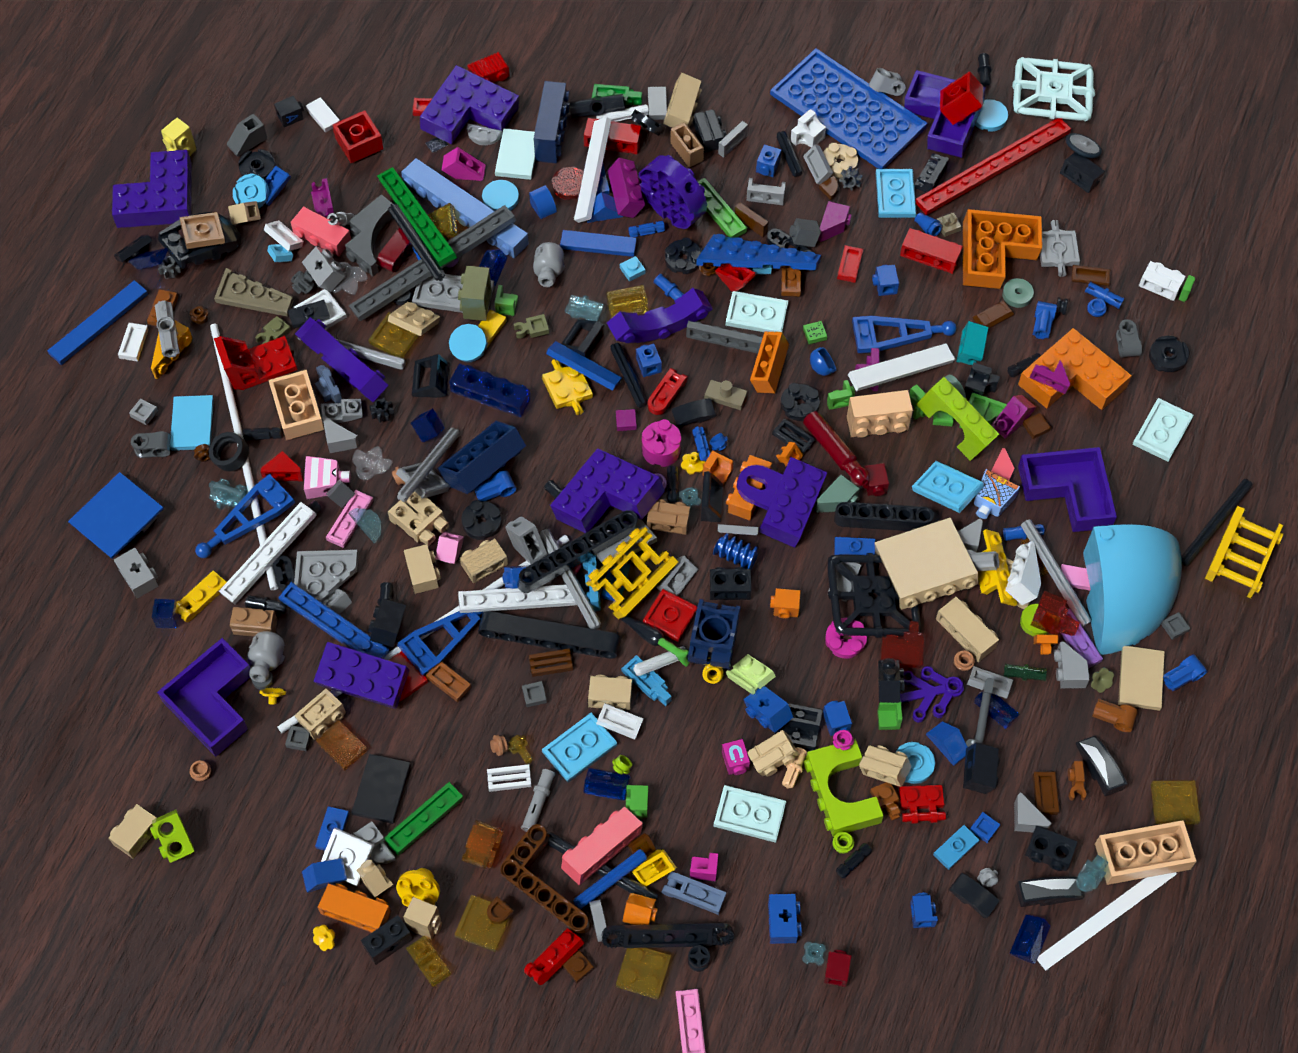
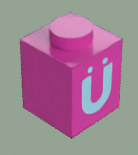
[722,739,750,775]

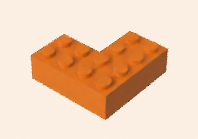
[963,209,1042,289]
[1018,328,1132,410]

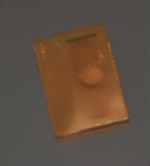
[316,720,368,771]

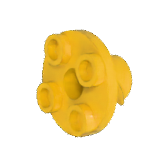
[396,868,440,907]

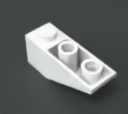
[1005,541,1041,605]

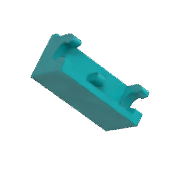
[956,321,988,365]

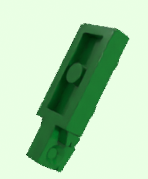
[592,84,642,105]

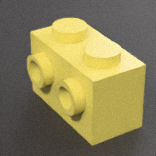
[161,118,197,156]

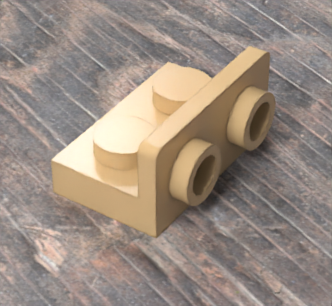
[294,689,346,740]

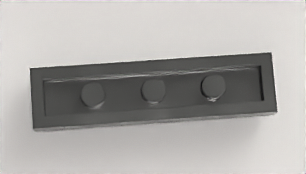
[686,321,763,353]

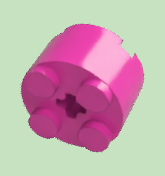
[642,419,681,467]

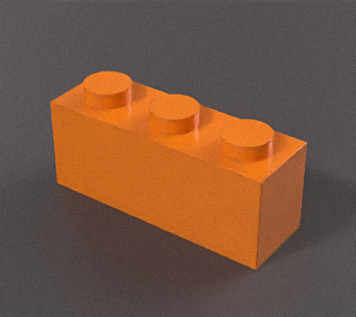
[750,331,789,393]
[726,455,772,520]
[318,883,391,933]

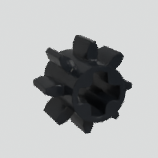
[369,397,394,423]

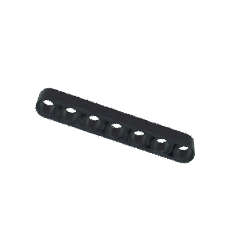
[517,510,638,593]
[478,611,621,659]

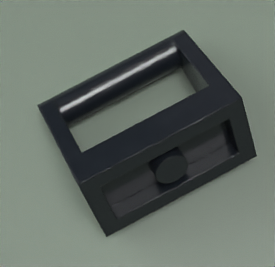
[561,319,604,358]
[411,354,449,398]
[701,471,723,522]

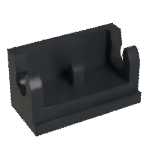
[1060,152,1105,193]
[914,153,949,193]

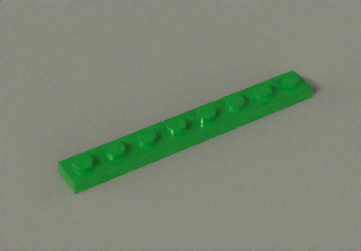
[377,167,457,267]

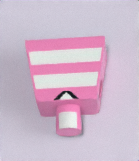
[304,456,351,499]

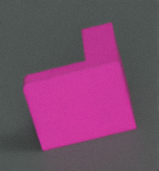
[690,853,718,881]

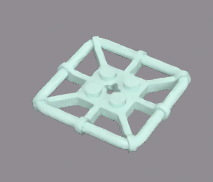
[1012,57,1095,121]

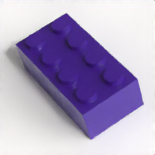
[314,642,410,709]

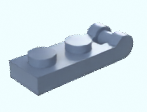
[662,872,726,914]

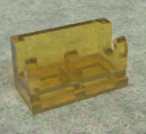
[607,285,648,318]

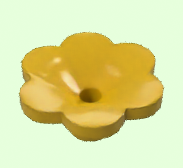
[681,452,705,475]
[259,688,286,704]
[313,925,335,951]

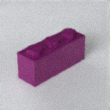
[608,158,645,218]

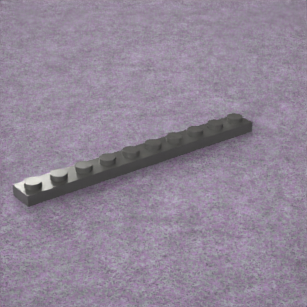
[349,205,516,321]

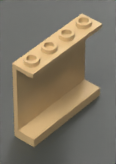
[874,518,978,610]

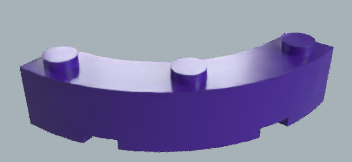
[607,288,713,343]
[295,317,388,402]

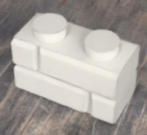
[1139,261,1186,301]

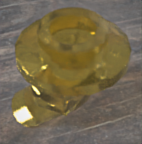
[508,735,532,764]

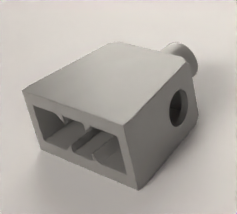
[506,517,547,564]

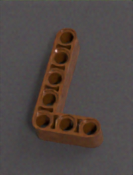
[500,824,591,934]

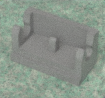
[746,178,786,205]

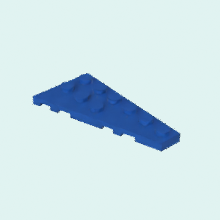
[696,234,821,270]

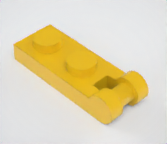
[172,571,227,622]

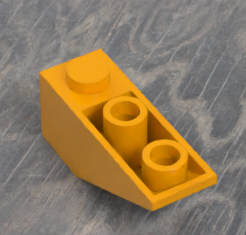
[151,320,192,379]

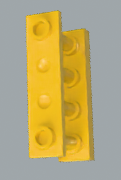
[1205,506,1283,598]

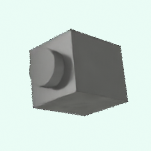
[789,218,821,247]

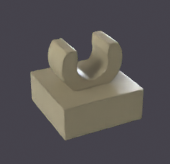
[936,213,962,237]

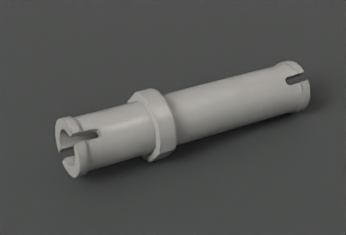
[521,769,555,832]

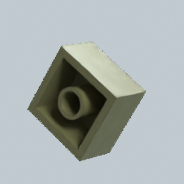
[458,266,492,321]

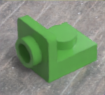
[827,380,855,410]
[909,384,926,420]

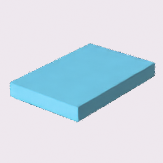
[876,169,916,218]
[170,395,214,450]
[912,461,984,513]
[542,713,618,782]

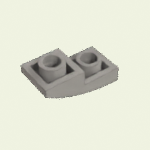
[320,399,363,424]

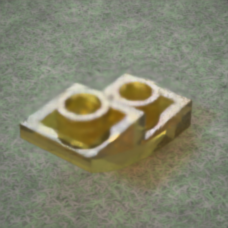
[406,936,451,987]

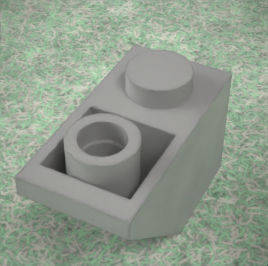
[1054,642,1089,688]

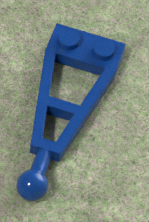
[852,316,957,353]
[195,474,295,558]
[397,611,483,676]

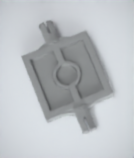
[1040,220,1080,277]

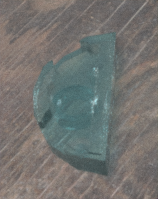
[348,508,382,543]

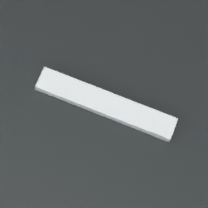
[574,117,611,223]
[848,344,955,391]
[219,502,317,604]
[458,585,577,613]

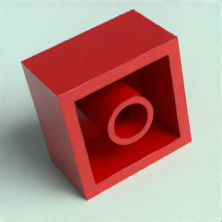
[940,71,983,125]
[332,110,383,163]

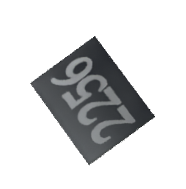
[425,137,448,153]

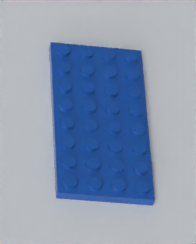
[770,48,927,169]

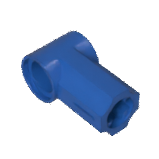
[1032,301,1057,339]
[475,471,516,501]
[1163,654,1208,691]

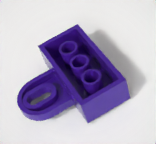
[737,457,827,548]

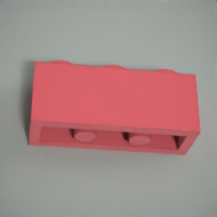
[291,206,351,256]

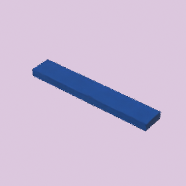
[47,280,148,365]
[278,582,389,659]

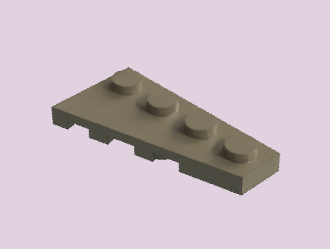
[214,268,293,317]

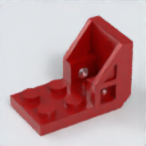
[214,336,298,390]

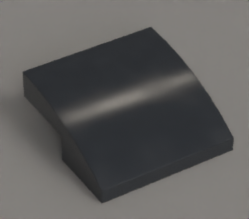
[775,703,822,751]

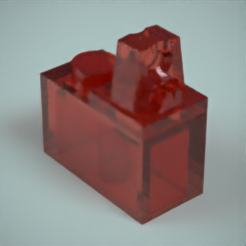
[1030,591,1080,636]
[880,621,924,669]

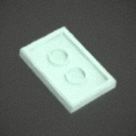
[495,129,535,180]
[725,291,788,332]
[1133,398,1194,462]
[714,785,786,843]

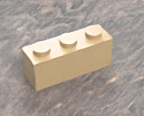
[663,73,702,128]
[936,597,999,662]

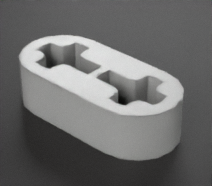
[589,900,609,942]

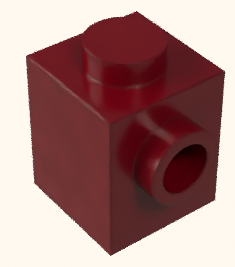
[862,463,889,496]
[824,950,851,987]

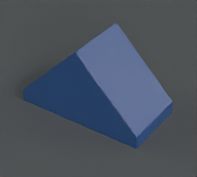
[587,192,623,223]
[926,722,968,766]
[302,858,348,893]

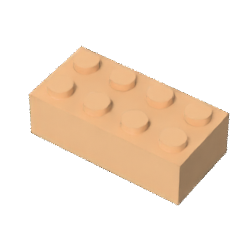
[1095,820,1196,885]

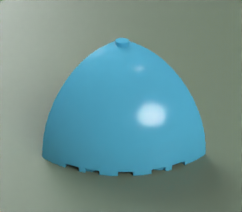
[1083,525,1182,655]

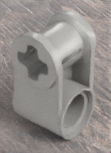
[869,68,906,96]

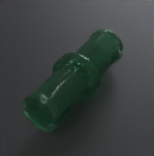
[1004,663,1047,681]

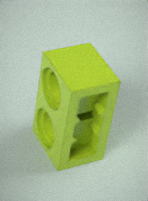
[150,810,195,863]

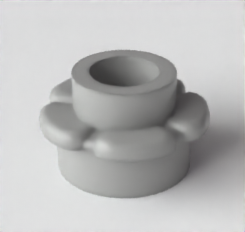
[977,868,998,888]

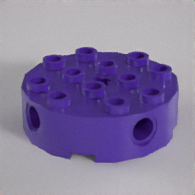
[639,155,707,229]

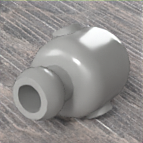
[533,242,565,287]
[247,631,285,682]

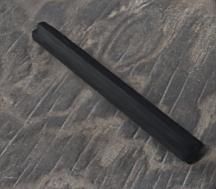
[388,203,445,281]
[1181,479,1252,566]
[547,832,658,903]

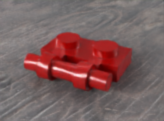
[899,785,946,824]

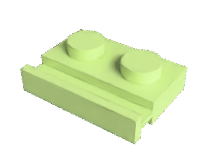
[726,654,776,695]

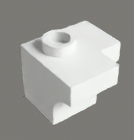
[790,109,826,148]

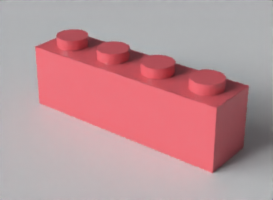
[561,807,643,885]

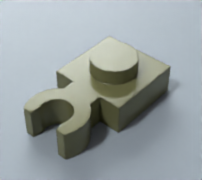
[514,314,549,338]
[255,316,291,344]

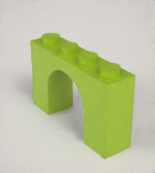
[916,377,999,461]
[804,739,883,837]

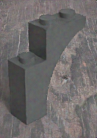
[345,194,393,276]

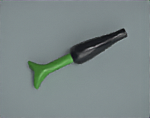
[622,615,689,667]

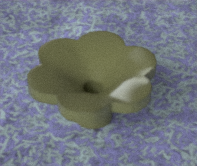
[1091,668,1114,693]

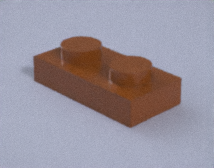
[781,266,801,296]
[426,662,471,702]

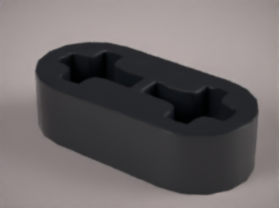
[273,556,295,592]

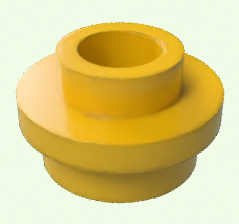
[702,663,723,684]

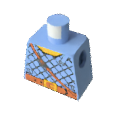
[974,469,1020,519]

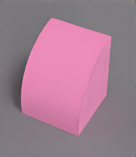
[435,532,464,564]

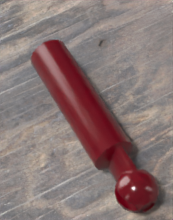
[803,411,870,486]

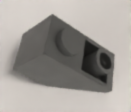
[227,114,267,157]

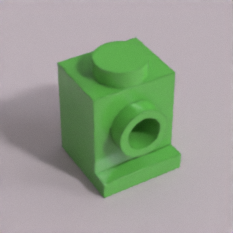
[626,785,648,820]

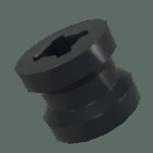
[688,945,710,972]

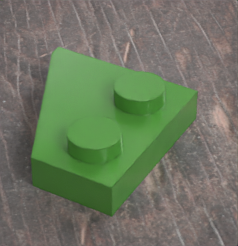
[959,393,1007,428]

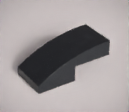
[672,398,717,428]
[949,873,999,918]

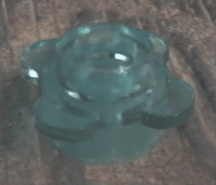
[679,488,701,506]
[802,942,826,966]

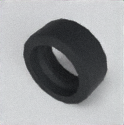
[209,432,249,471]

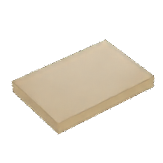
[1118,646,1164,711]

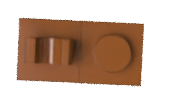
[147,289,178,326]

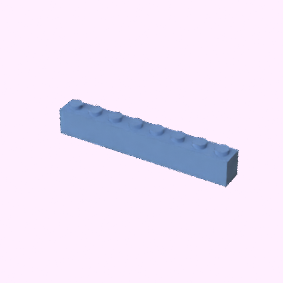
[401,158,529,258]

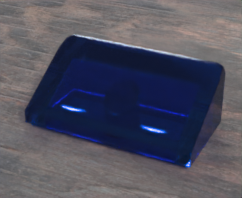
[129,248,168,269]
[479,249,507,286]
[974,691,1020,729]
[583,768,630,800]
[1010,915,1050,964]

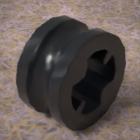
[1055,297,1068,315]

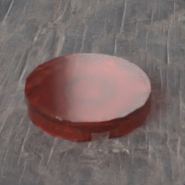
[552,167,584,200]

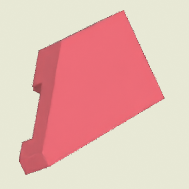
[991,448,1015,480]

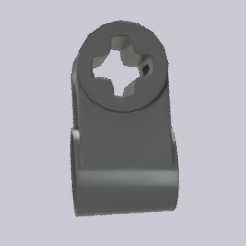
[1116,319,1142,358]
[131,431,170,458]

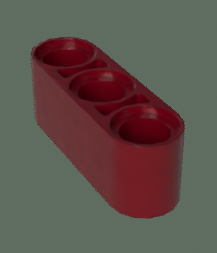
[376,227,413,273]

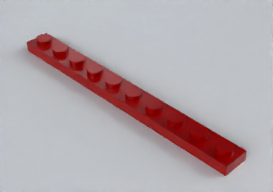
[915,118,1071,215]

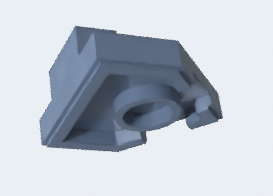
[315,365,342,403]

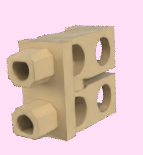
[388,491,449,546]

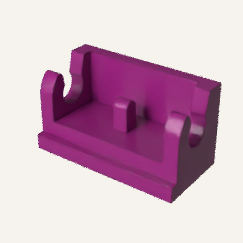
[311,178,334,220]

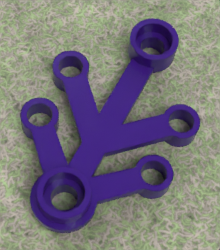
[900,666,964,722]

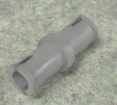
[327,212,355,227]

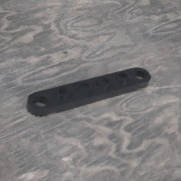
[601,923,734,949]

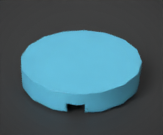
[975,99,1008,132]
[233,174,269,209]
[482,180,519,211]
[449,324,488,362]
[896,742,935,784]

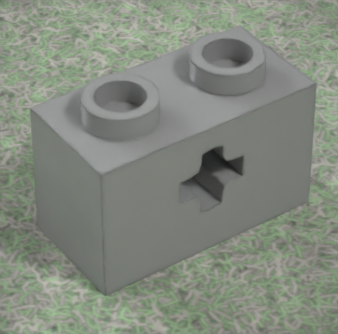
[302,246,345,292]
[114,548,158,598]

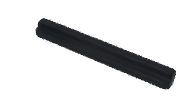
[610,342,647,408]

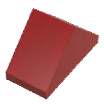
[715,263,756,292]
[260,451,303,481]

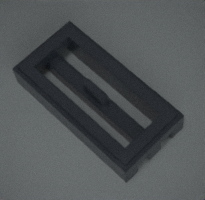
[772,418,816,456]

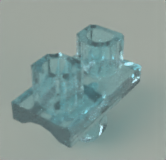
[565,295,604,321]
[209,478,246,510]
[1076,855,1108,892]

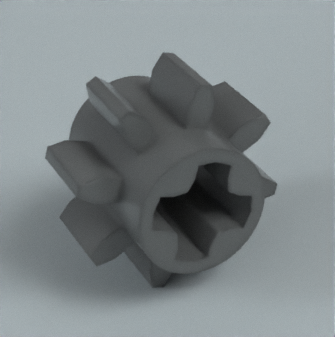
[839,166,863,190]
[158,256,181,279]
[291,270,315,294]

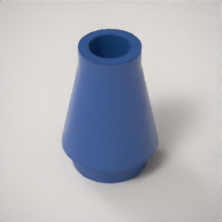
[915,212,942,236]

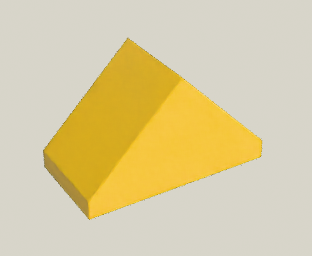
[632,850,677,887]

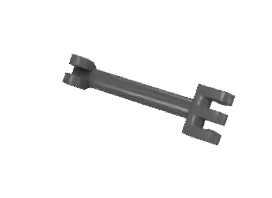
[966,678,994,747]

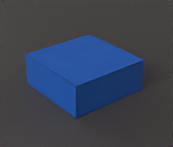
[970,812,1000,843]

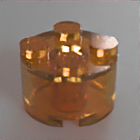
[461,820,504,869]

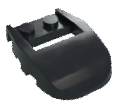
[158,212,241,269]

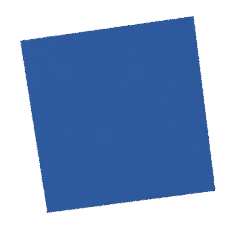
[68,472,164,559]

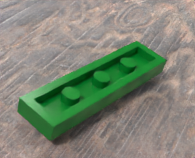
[384,782,464,855]

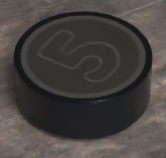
[393,290,412,306]

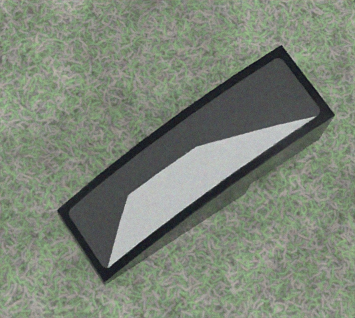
[1076,736,1127,796]
[1015,877,1083,907]

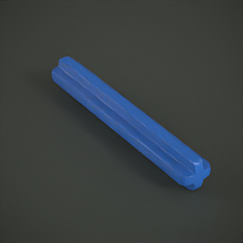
[573,849,647,909]

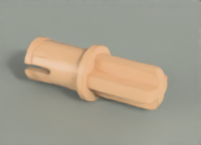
[782,747,807,789]

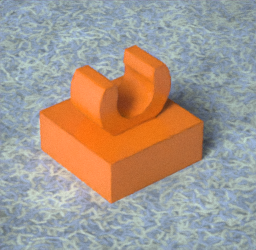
[776,442,803,466]
[1034,635,1058,655]

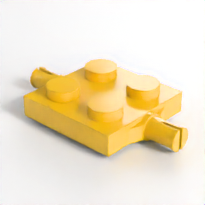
[542,359,593,415]

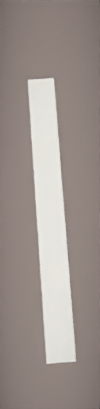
[1036,872,1177,970]

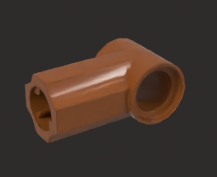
[1092,699,1138,732]

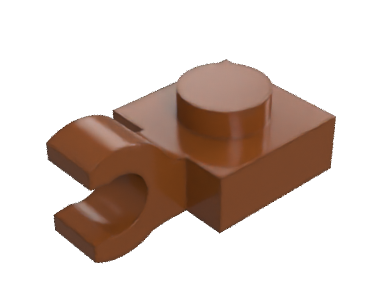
[1068,761,1086,801]
[870,782,901,820]

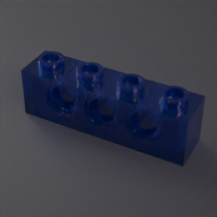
[449,363,530,418]

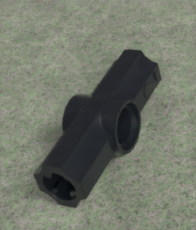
[570,94,626,118]

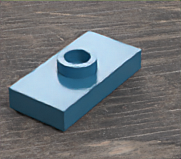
[933,825,979,870]

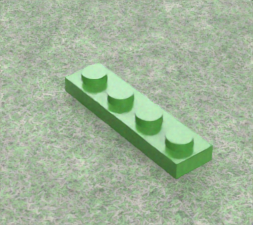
[698,178,747,238]

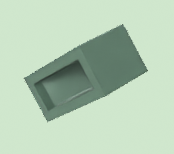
[814,475,860,512]

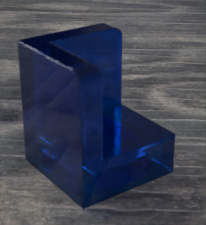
[411,408,444,442]
[152,599,177,629]

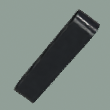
[834,502,934,531]

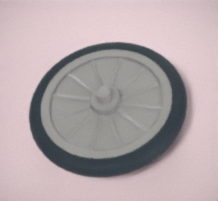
[1066,133,1102,158]

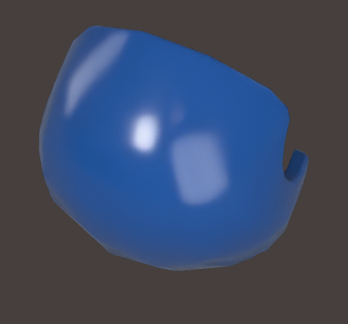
[810,347,837,376]

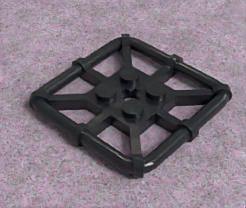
[827,553,921,638]

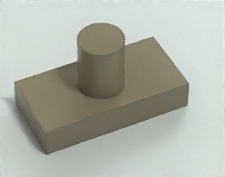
[704,380,747,410]

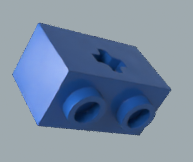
[744,686,793,733]
[768,894,801,944]

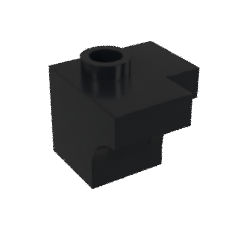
[964,362,1000,398]

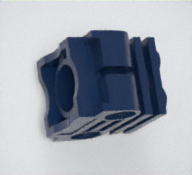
[688,599,740,670]

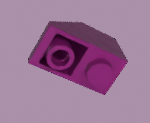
[991,395,1036,438]

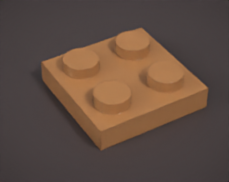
[180,212,225,249]

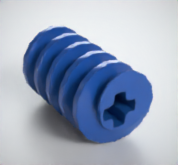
[713,533,758,570]

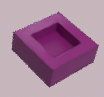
[616,409,636,431]

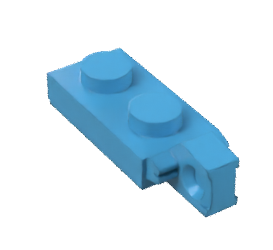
[583,555,601,611]
[621,655,672,706]

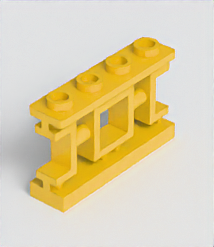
[586,527,678,619]

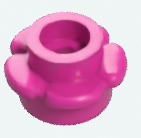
[833,730,854,751]

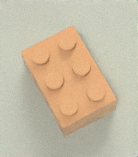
[269,370,324,440]
[847,390,913,437]

